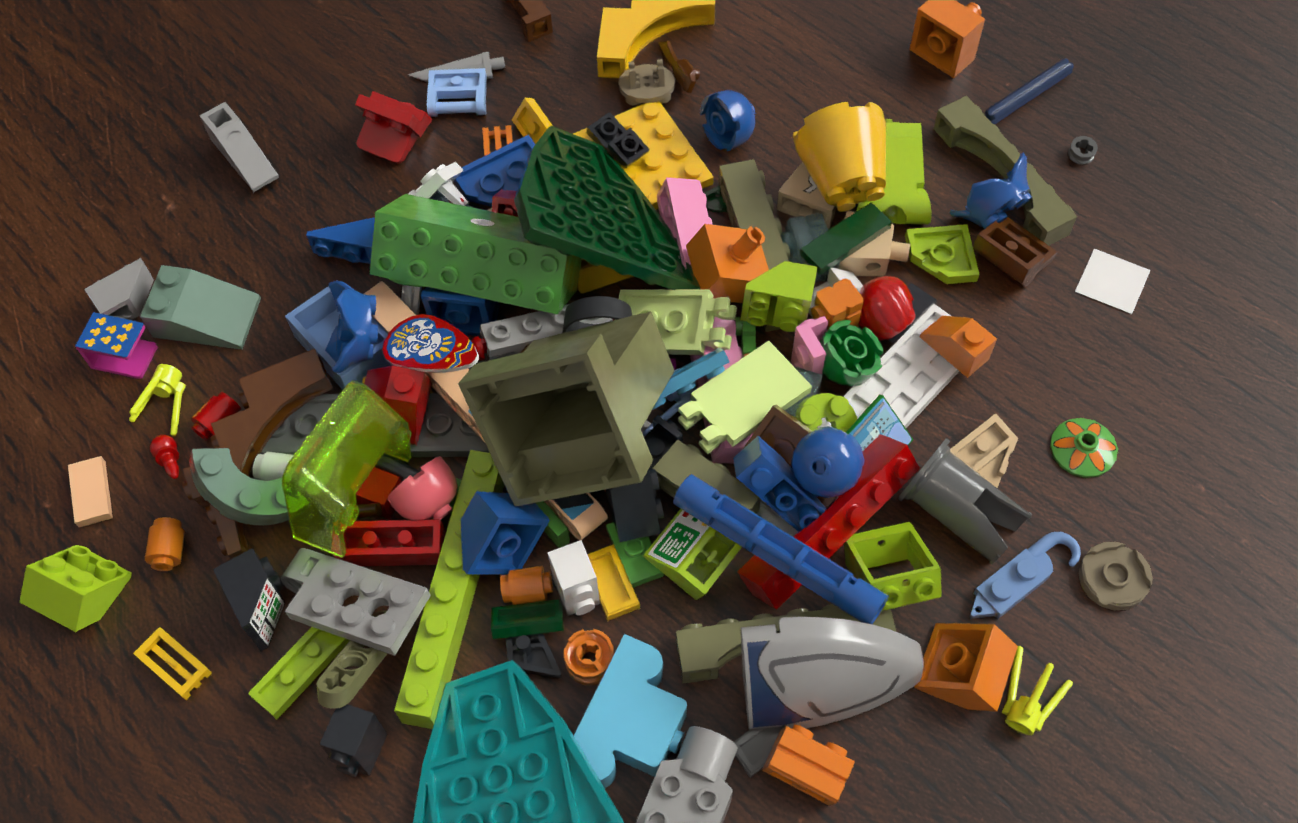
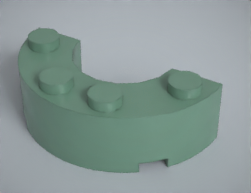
[189,446,336,525]

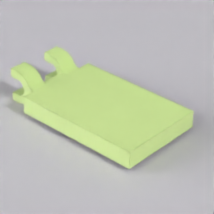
[615,289,737,355]
[678,341,812,454]

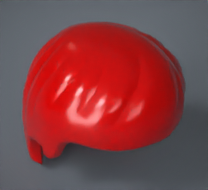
[859,276,915,341]

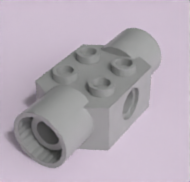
[636,726,738,823]

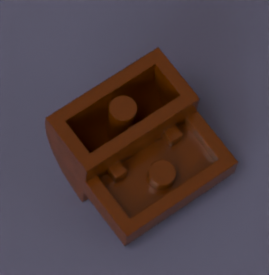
[973,217,1057,286]

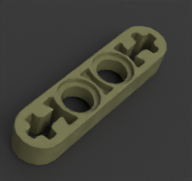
[317,610,388,709]

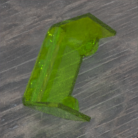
[282,380,411,558]

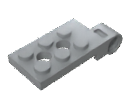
[280,548,431,656]

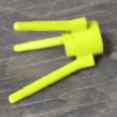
[129,364,186,437]
[1002,646,1073,735]

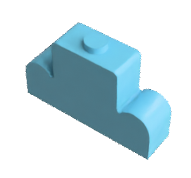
[574,634,687,788]

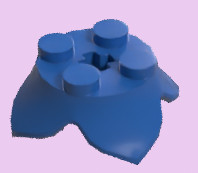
[949,152,1032,229]
[325,281,378,373]

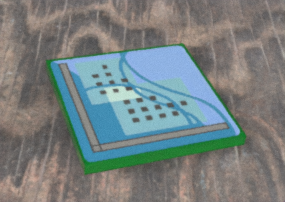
[845,394,914,451]

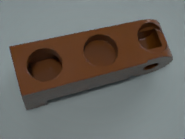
[505,0,553,42]

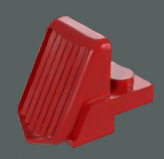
[355,91,432,164]

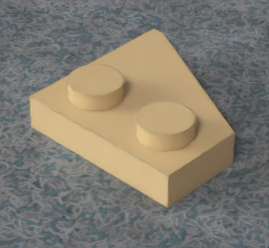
[950,413,1018,488]

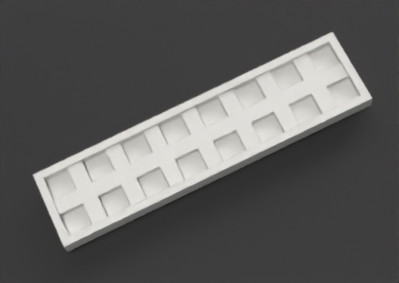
[817,304,959,504]

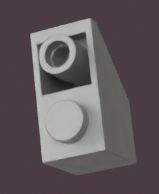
[84,258,154,320]

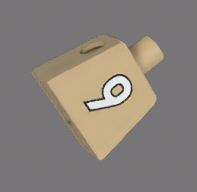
[777,162,837,229]

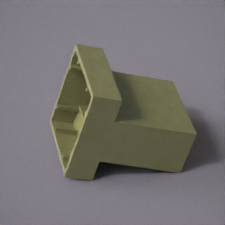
[458,311,675,507]

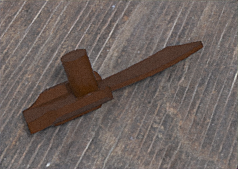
[659,41,700,93]

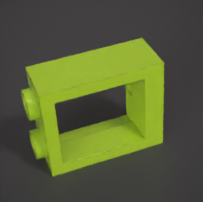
[844,522,942,611]

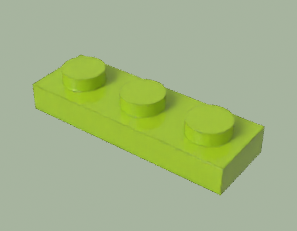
[248,627,350,719]

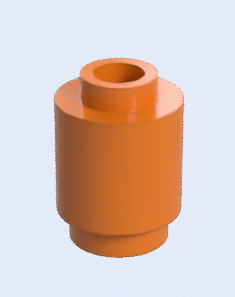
[145,517,185,571]
[500,566,553,605]

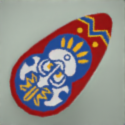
[382,314,479,373]

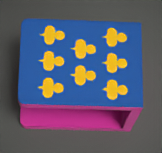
[75,312,158,379]

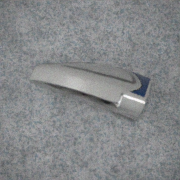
[741,617,924,729]

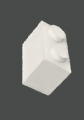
[548,540,600,616]

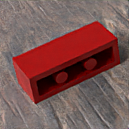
[333,519,446,566]

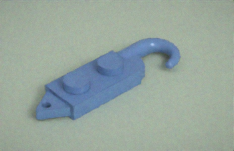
[969,532,1081,619]

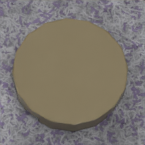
[1078,542,1153,611]

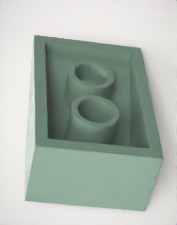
[140,265,261,350]

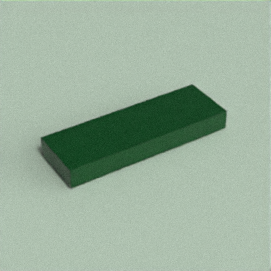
[800,202,892,275]

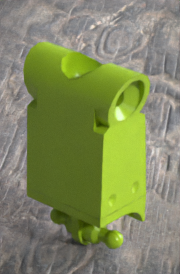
[856,119,932,225]

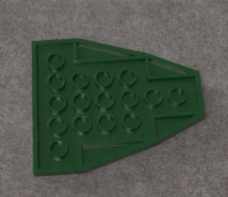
[514,125,701,290]

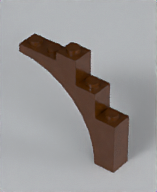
[182,349,333,559]

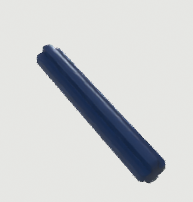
[985,58,1074,124]

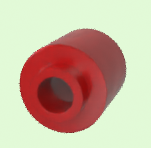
[191,392,241,441]

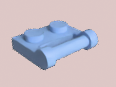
[427,68,487,117]

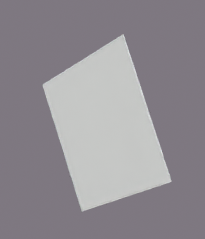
[1075,249,1150,314]

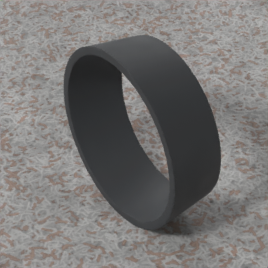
[562,296,633,333]

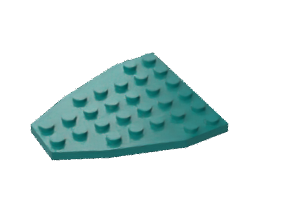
[413,660,624,823]

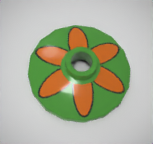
[1050,418,1118,478]

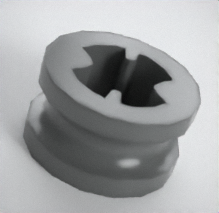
[1068,136,1098,165]

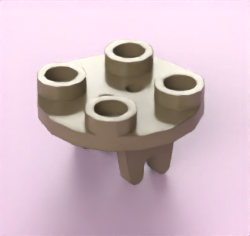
[618,59,675,106]

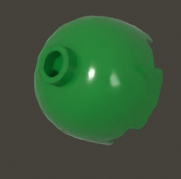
[820,320,884,387]

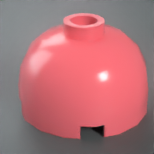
[387,456,458,520]

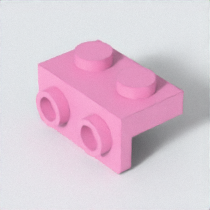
[791,316,828,390]

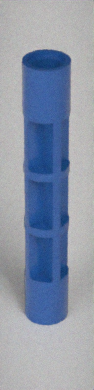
[673,474,889,624]

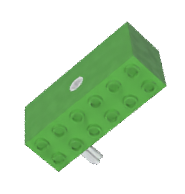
[370,194,582,315]

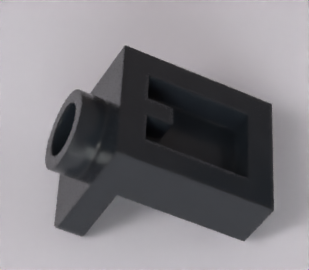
[644,415,683,467]

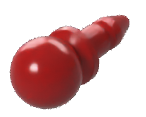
[150,435,179,479]

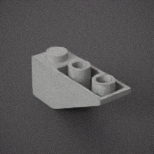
[200,102,279,192]

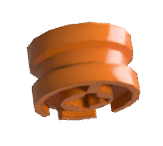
[564,629,614,686]

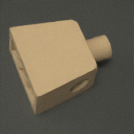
[836,211,910,276]

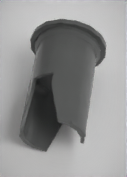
[897,438,1032,565]

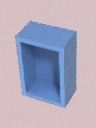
[285,280,393,394]

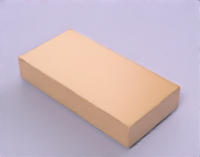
[68,456,113,527]

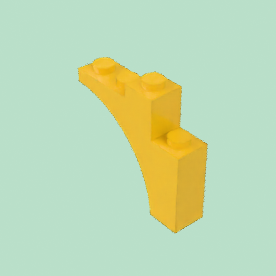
[597,0,715,78]

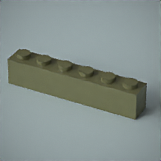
[718,159,790,332]

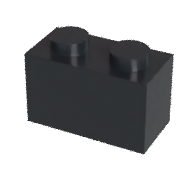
[319,704,388,777]

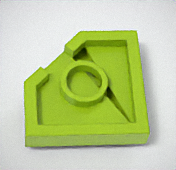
[905,224,980,284]

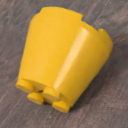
[793,102,886,212]

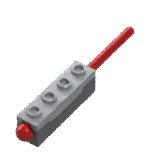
[471,304,615,362]

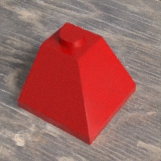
[351,366,432,446]

